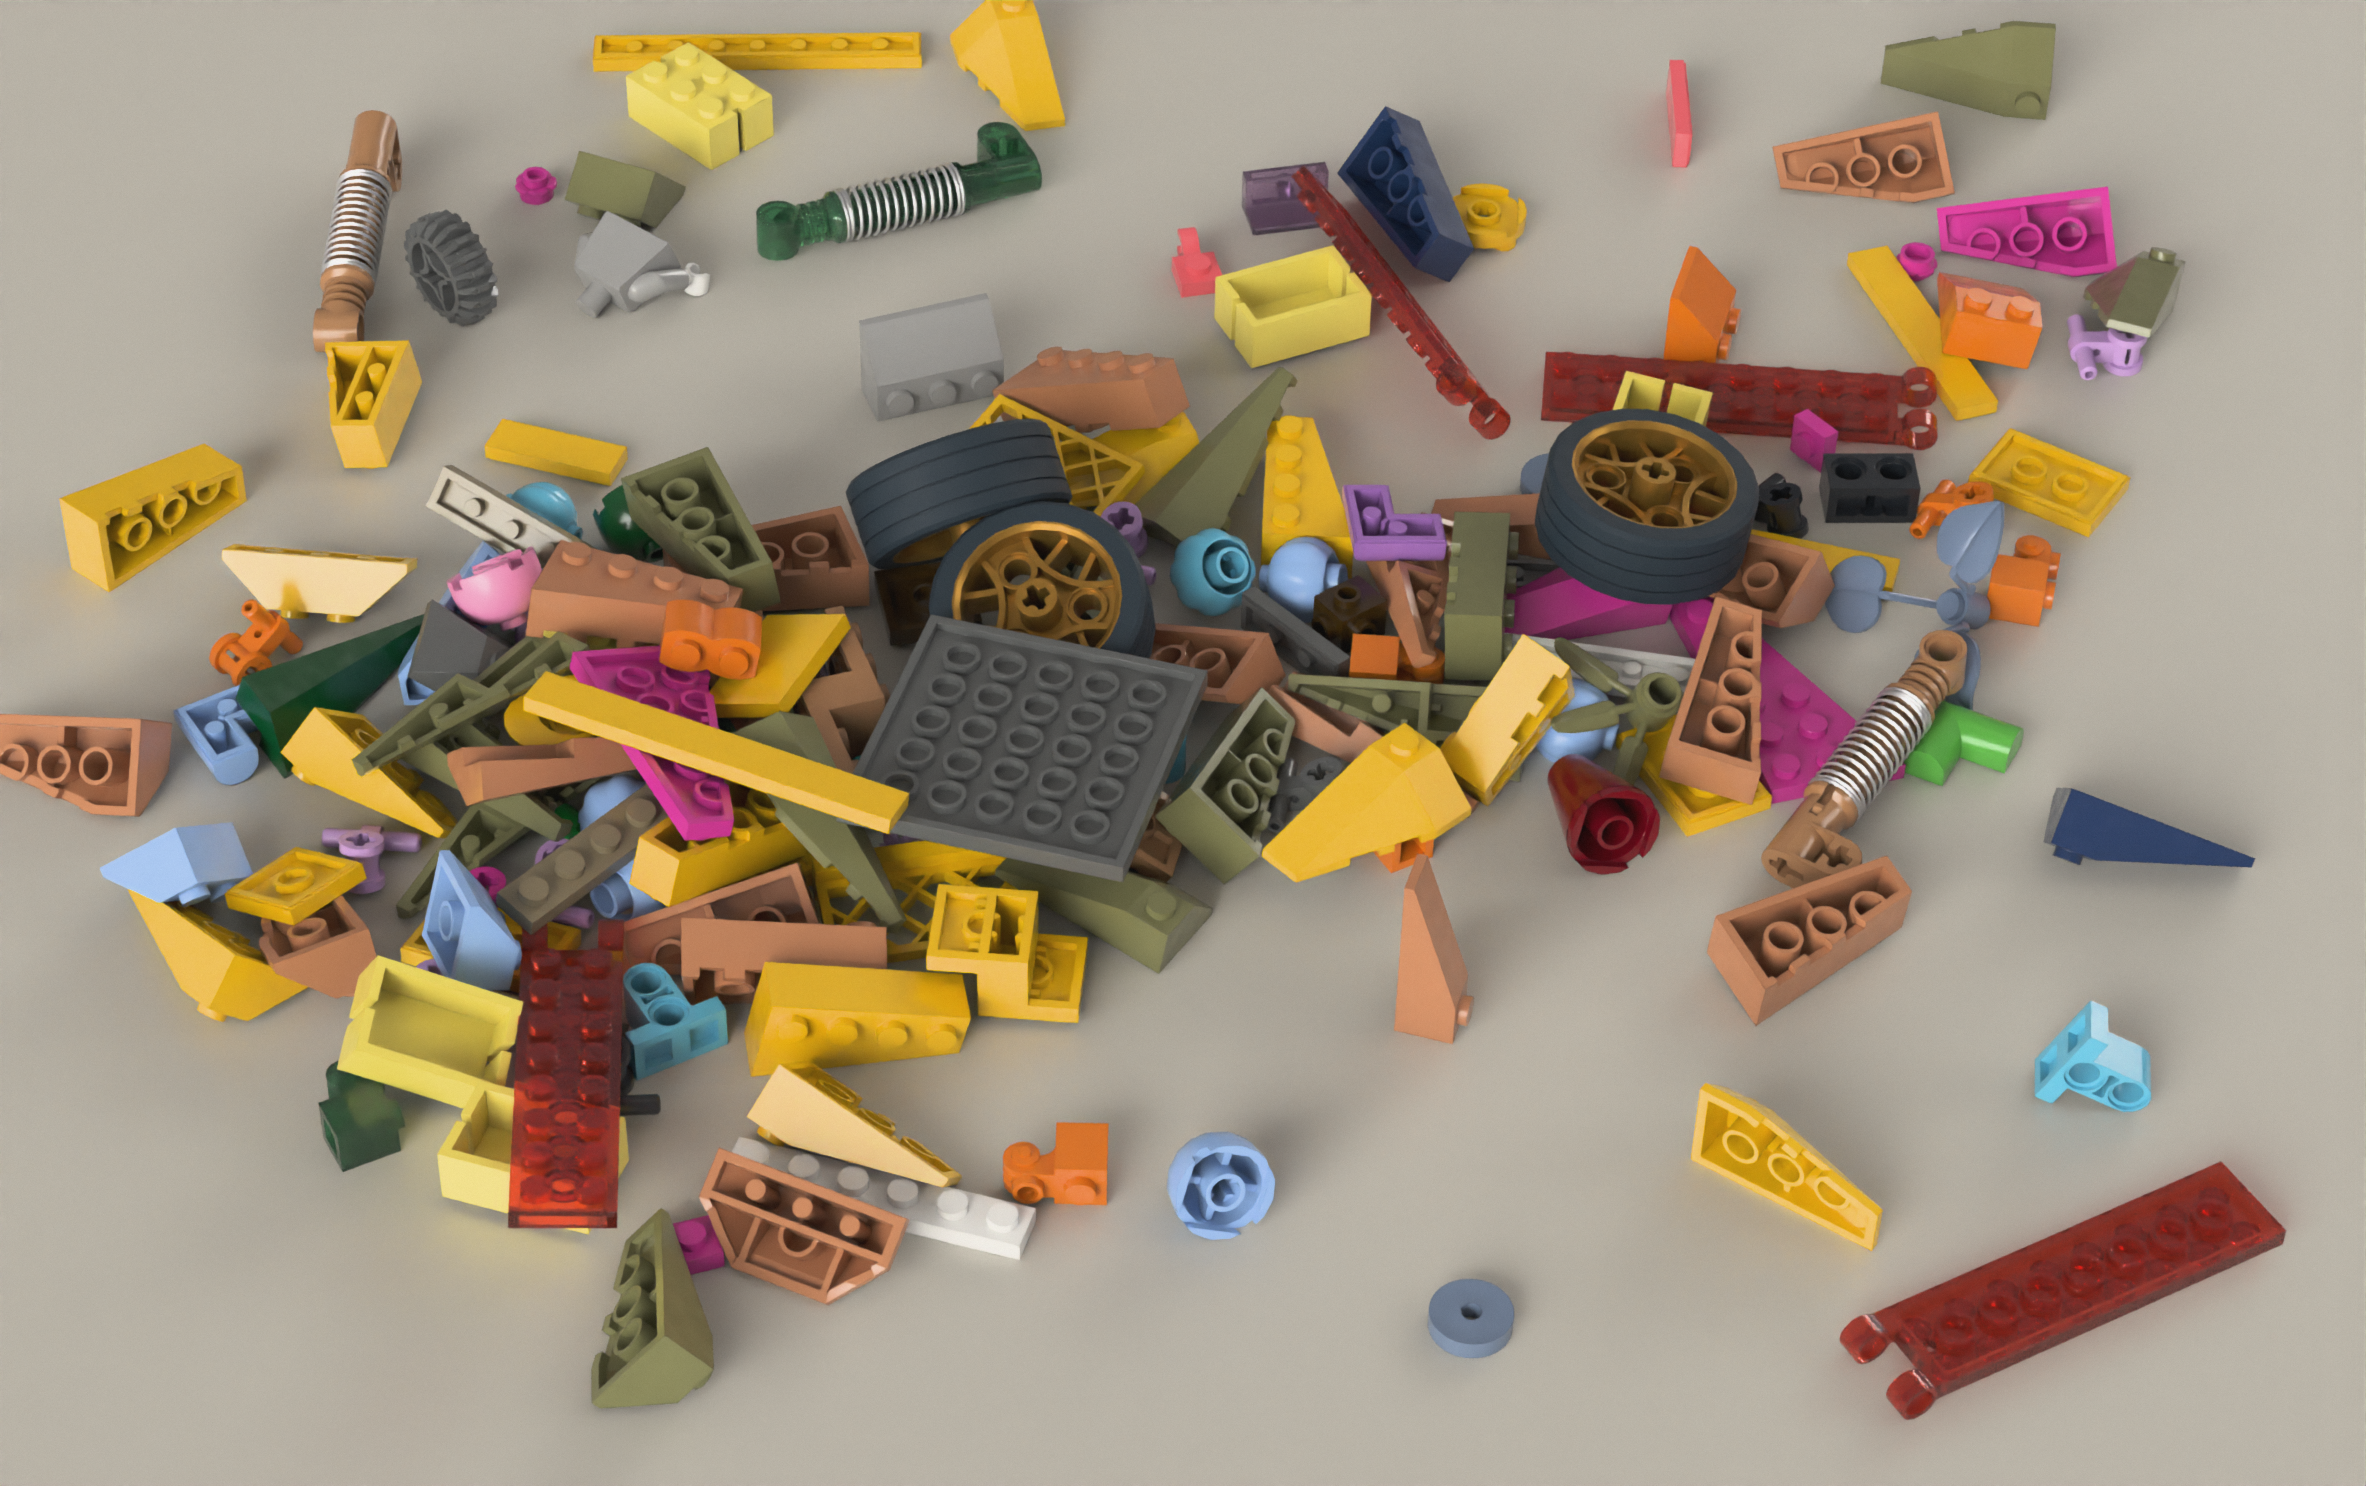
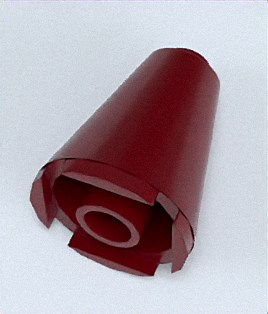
[1547,754,1660,875]

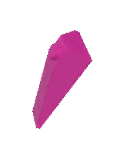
[1936,186,2117,277]
[1505,567,1673,640]

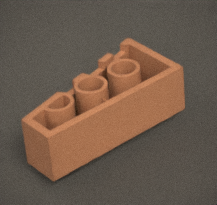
[1659,597,1762,805]
[1707,855,1912,1026]

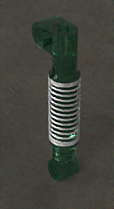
[756,122,1042,261]

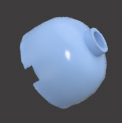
[1167,1132,1275,1240]

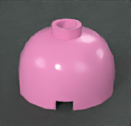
[446,546,542,631]

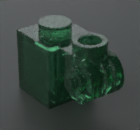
[318,1061,405,1172]

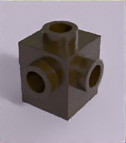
[1311,575,1387,654]

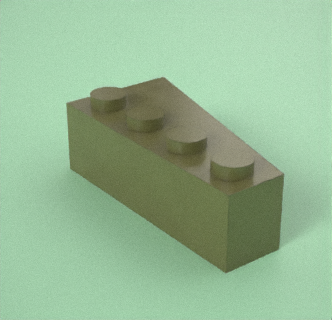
[621,447,781,612]
[1444,511,1519,681]
[1155,687,1296,884]

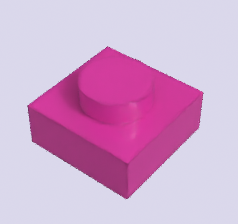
[1790,409,1838,473]
[673,1215,725,1275]

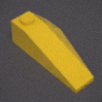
[1063,411,1199,510]
[1262,723,1471,883]
[127,889,308,1022]

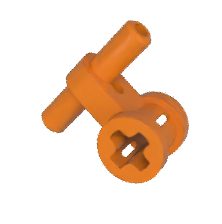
[1909,479,1994,539]
[209,599,303,686]

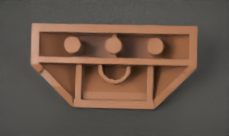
[699,1147,910,1305]

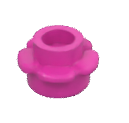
[515,167,557,205]
[1896,242,1937,281]

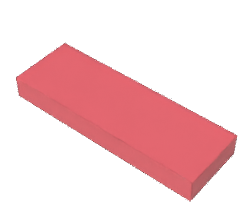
[1666,60,1693,167]

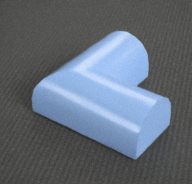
[173,685,259,785]

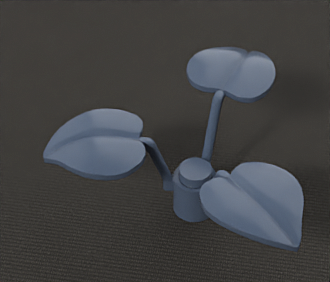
[1825,501,2005,710]

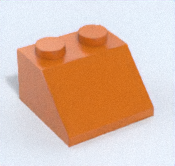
[1663,246,1741,376]

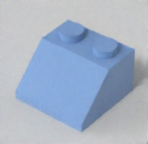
[100,822,253,907]
[422,850,522,991]

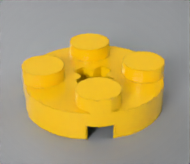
[1453,183,1527,251]

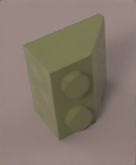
[565,151,686,228]

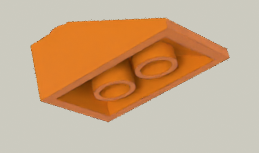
[1937,272,2043,369]

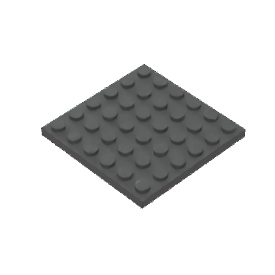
[836,615,1208,882]

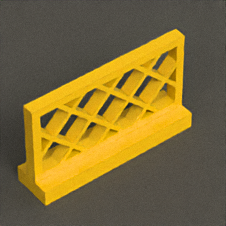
[969,394,1145,517]
[812,840,1018,963]

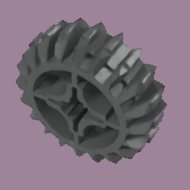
[404,209,499,326]

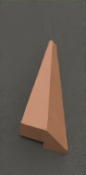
[1366,512,1454,668]
[1267,671,1480,818]
[447,737,637,806]

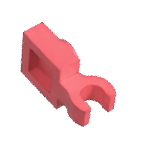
[1171,227,1222,298]

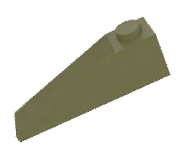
[1881,21,2056,120]
[2083,247,2186,338]
[995,858,1213,974]
[591,1208,714,1409]

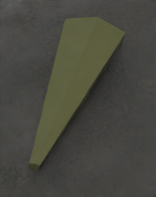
[1135,367,1298,548]
[352,631,591,777]
[1288,674,1524,782]
[732,711,907,934]
[400,719,573,842]
[396,777,602,919]

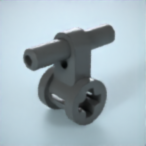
[1267,756,1344,832]

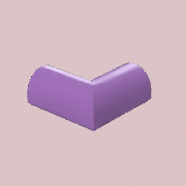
[1342,485,1447,561]

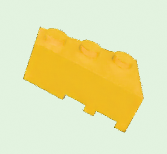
[325,340,422,469]
[1440,634,1575,807]

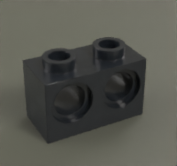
[1819,453,1921,523]

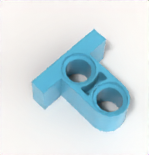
[623,963,728,1081]
[2035,1000,2151,1112]

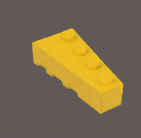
[1260,415,1353,579]
[59,443,247,592]
[629,779,811,907]
[744,962,971,1077]

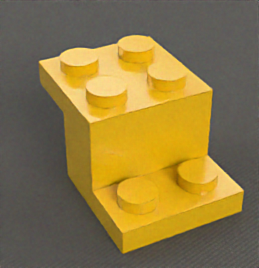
[926,884,1088,1023]

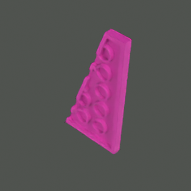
[1669,597,1906,804]
[569,645,734,841]

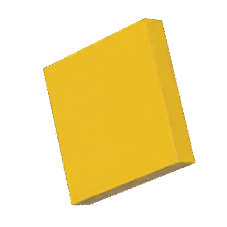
[224,847,367,926]

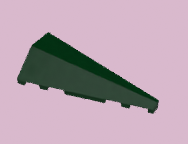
[235,614,424,779]

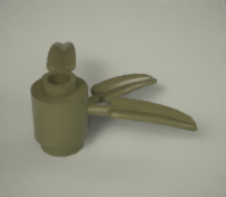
[1551,637,1683,785]

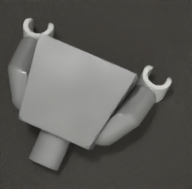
[574,211,710,318]

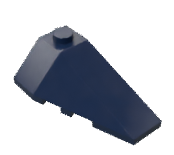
[2043,788,2255,868]

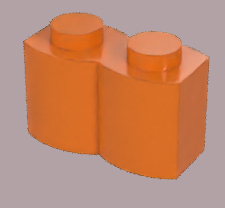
[659,599,762,680]

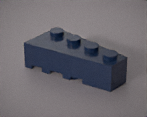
[1337,106,1474,282]

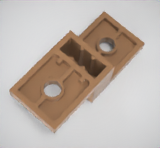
[797,605,890,774]

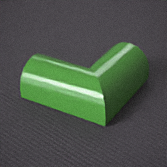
[1904,700,2024,786]

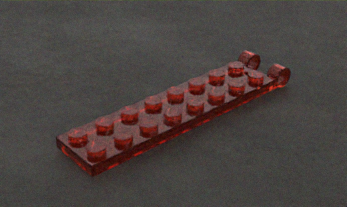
[1291,165,1511,440]
[1541,352,1938,450]
[508,919,624,1228]
[1839,1161,2287,1420]

